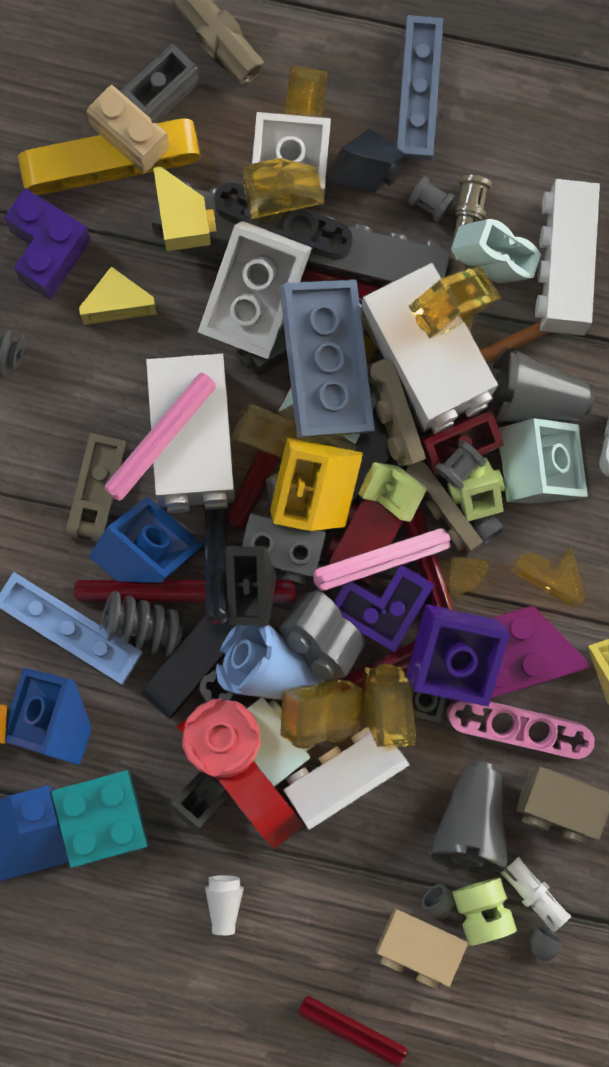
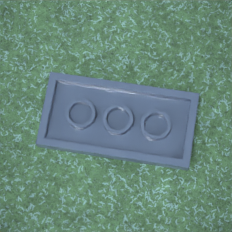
[279,280,375,439]

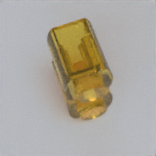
[280,679,363,749]

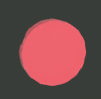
[182,699,261,778]

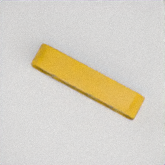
[18,119,201,195]

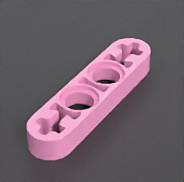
[447,700,595,759]

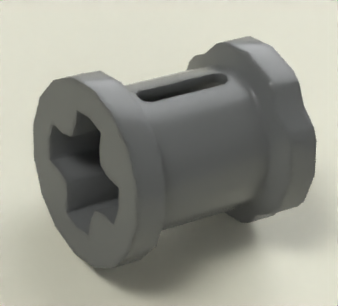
[407,176,456,223]
[435,439,486,491]
[200,671,235,702]

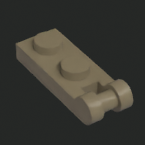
[367,359,426,466]
[66,433,128,543]
[406,461,483,556]

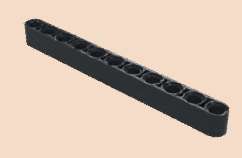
[140,414,419,719]

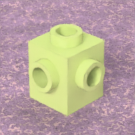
[447,457,505,521]

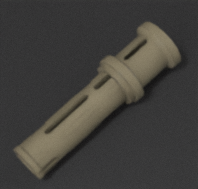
[444,175,492,289]

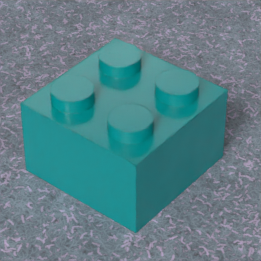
[51,770,150,868]

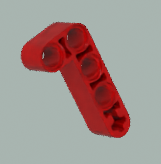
[177,718,304,850]

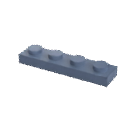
[397,15,443,161]

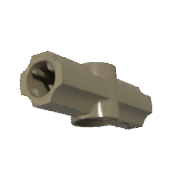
[173,0,265,85]

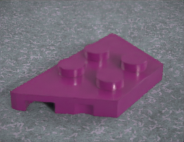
[448,606,590,707]

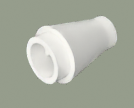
[205,875,244,935]

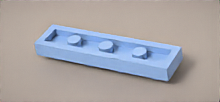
[0,572,143,685]

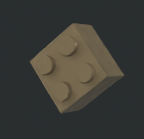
[514,767,609,845]

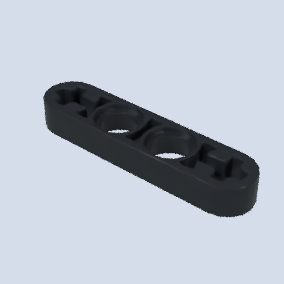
[214,182,353,260]

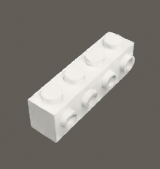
[535,179,600,336]

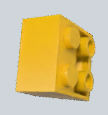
[270,437,363,531]

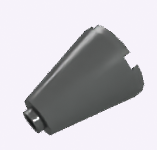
[486,348,594,423]
[430,761,508,873]

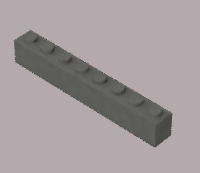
[151,180,451,286]

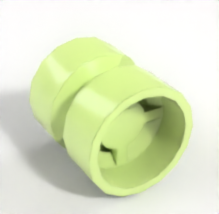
[452,877,517,946]

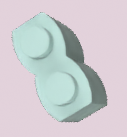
[451,219,541,284]

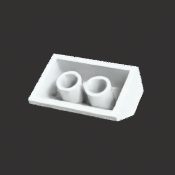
[283,726,409,830]

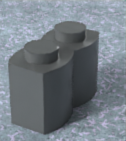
[279,590,366,681]

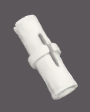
[500,857,571,933]

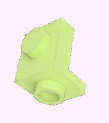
[358,462,427,521]

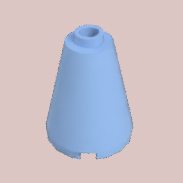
[216,625,325,703]

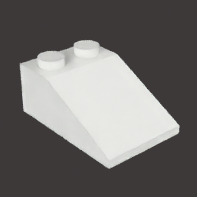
[198,221,312,359]

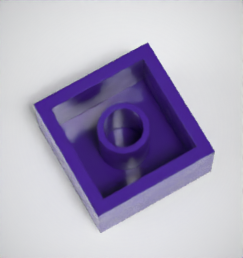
[406,604,510,707]

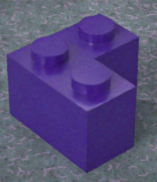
[4,188,91,300]
[334,565,435,652]

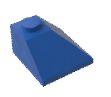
[89,496,203,582]
[5,667,92,765]
[0,785,69,881]

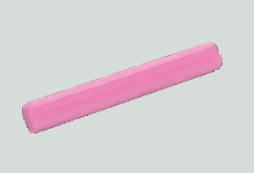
[105,372,216,501]
[313,528,451,591]

